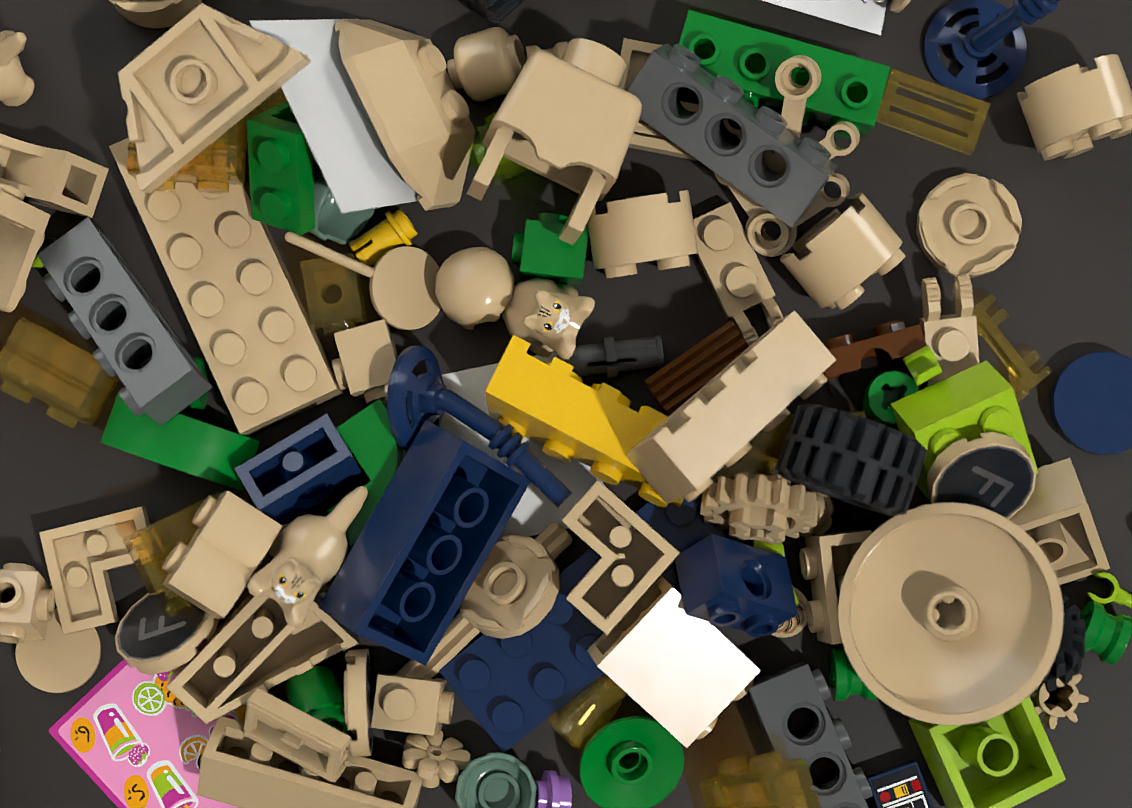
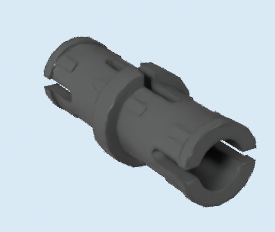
[557,335,664,379]

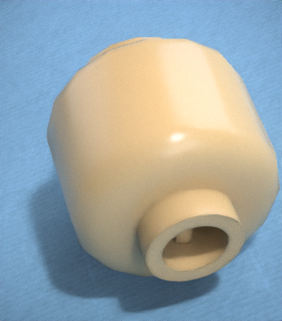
[447,27,527,102]

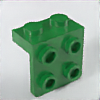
[246,101,320,235]

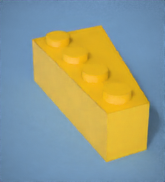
[485,335,684,507]

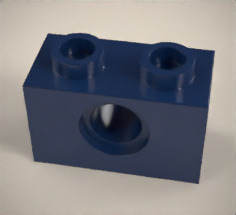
[234,414,365,525]
[675,534,798,637]

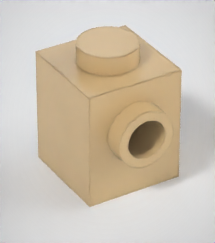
[332,319,398,404]

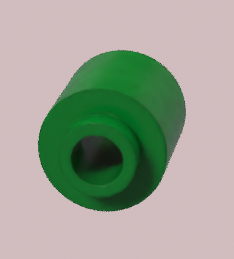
[285,666,348,734]

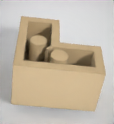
[562,480,679,635]

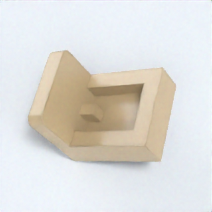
[371,673,454,736]

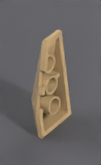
[1009,458,1110,585]

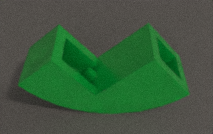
[100,393,260,491]
[327,398,403,546]

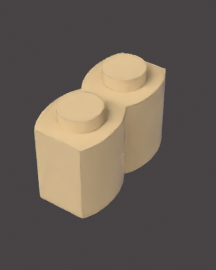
[162,490,282,619]

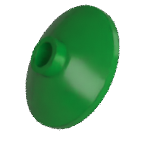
[579,716,684,808]

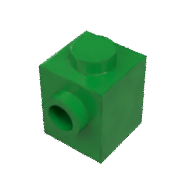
[511,213,589,286]

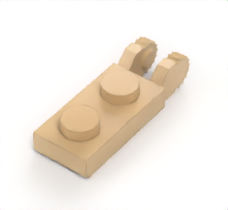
[693,202,783,346]
[919,274,979,388]

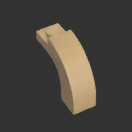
[0,134,109,218]

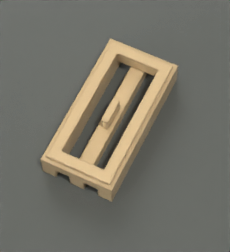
[243,688,351,783]

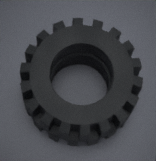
[775,404,928,516]

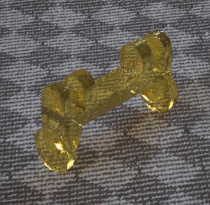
[973,293,1053,403]

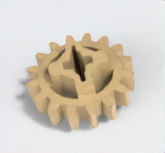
[700,471,819,544]

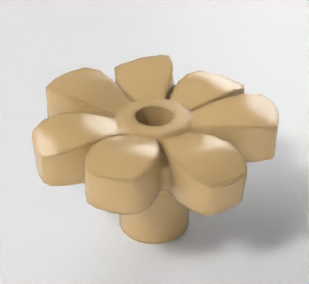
[402,730,470,788]

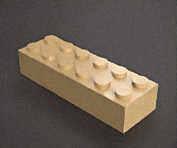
[109,133,344,437]

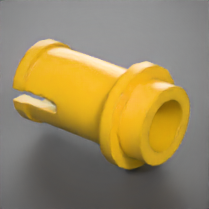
[349,208,418,267]

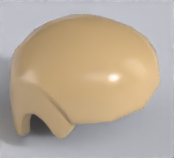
[435,247,515,330]

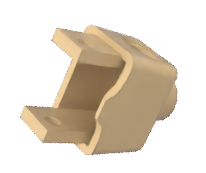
[467,38,642,246]

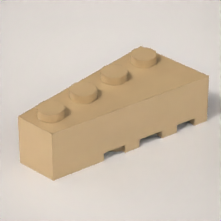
[625,310,836,504]

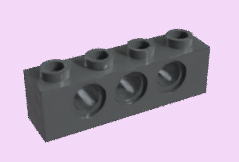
[627,43,838,228]
[37,217,213,426]
[748,661,873,808]

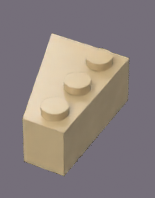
[166,594,359,724]

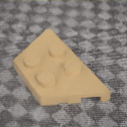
[118,3,311,193]

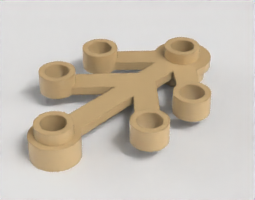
[714,55,860,257]

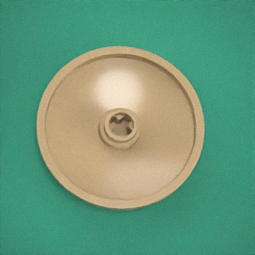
[838,503,1064,725]

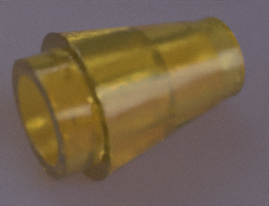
[551,673,627,753]

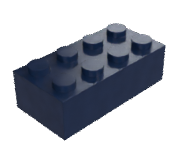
[318,420,531,666]

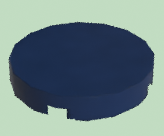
[1049,351,1132,455]

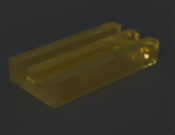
[876,69,990,155]

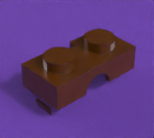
[822,319,926,397]

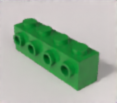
[679,10,891,140]

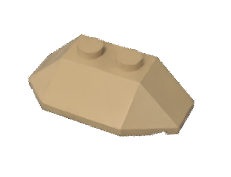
[334,19,476,211]

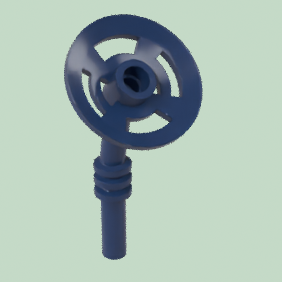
[923,0,1060,100]
[387,345,572,508]

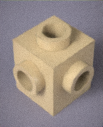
[0,563,55,644]

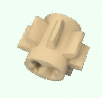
[1030,672,1089,729]

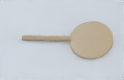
[285,232,441,330]
[15,609,101,693]

